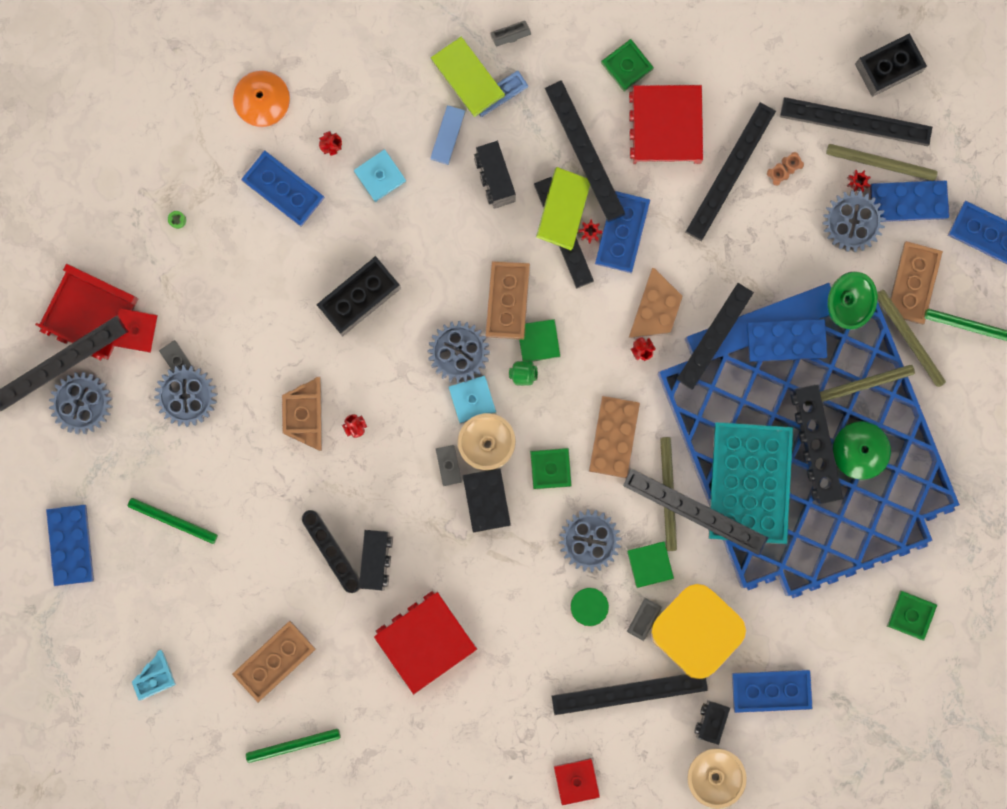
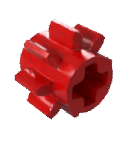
[319,131,342,156]
[847,170,871,193]
[578,219,602,244]
[630,337,656,361]
[342,414,367,438]

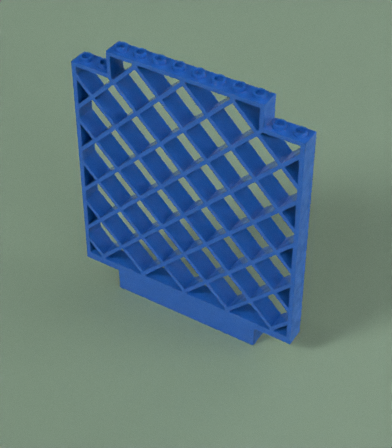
[658,283,960,598]

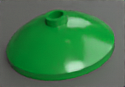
[828,271,878,329]
[832,422,891,480]

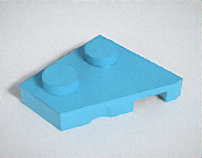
[132,650,176,701]

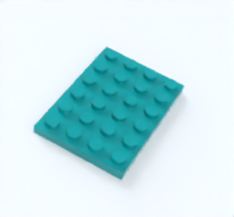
[708,422,793,544]

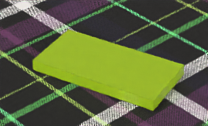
[431,36,505,117]
[536,167,590,250]

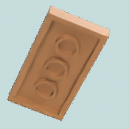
[886,241,943,325]
[486,261,530,340]
[589,396,640,478]
[232,621,316,703]

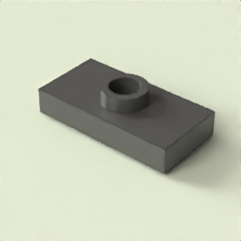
[490,21,531,47]
[159,340,196,381]
[436,445,462,486]
[626,598,662,641]

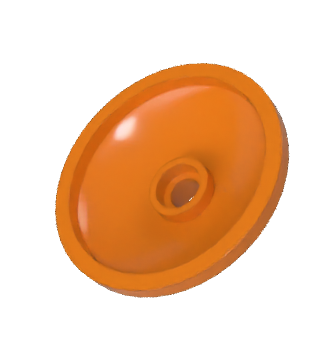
[233,71,290,127]

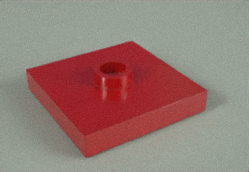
[112,308,158,353]
[554,758,600,806]

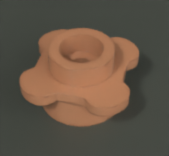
[781,152,804,174]
[767,163,789,186]

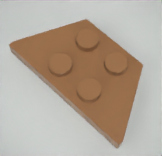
[629,268,683,338]
[282,377,322,451]

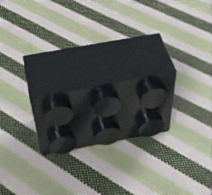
[855,33,927,97]
[474,140,516,209]
[462,468,511,533]
[359,530,393,591]

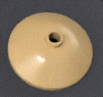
[458,413,516,471]
[687,749,747,809]

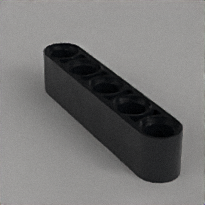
[302,510,360,593]

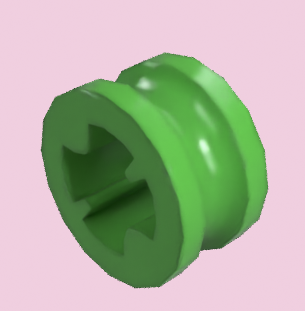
[168,211,186,229]

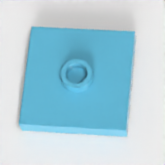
[354,149,406,202]
[449,376,496,423]

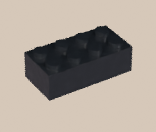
[316,256,401,337]

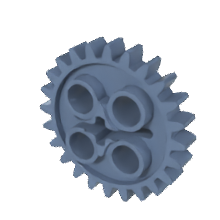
[822,190,886,252]
[428,321,490,383]
[154,364,218,427]
[49,372,113,435]
[559,509,622,572]

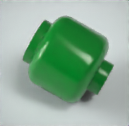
[509,361,538,386]

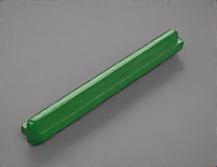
[924,309,1007,341]
[127,498,218,544]
[246,729,341,763]

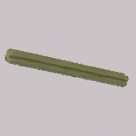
[826,144,937,181]
[877,289,946,387]
[804,365,915,406]
[660,437,677,551]

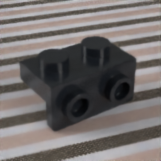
[694,700,730,745]

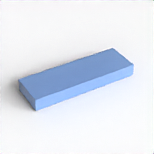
[479,71,528,117]
[430,105,465,165]

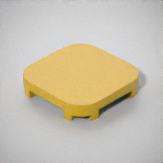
[651,584,746,679]

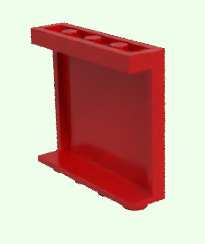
[629,85,703,164]
[35,264,138,361]
[374,591,478,695]

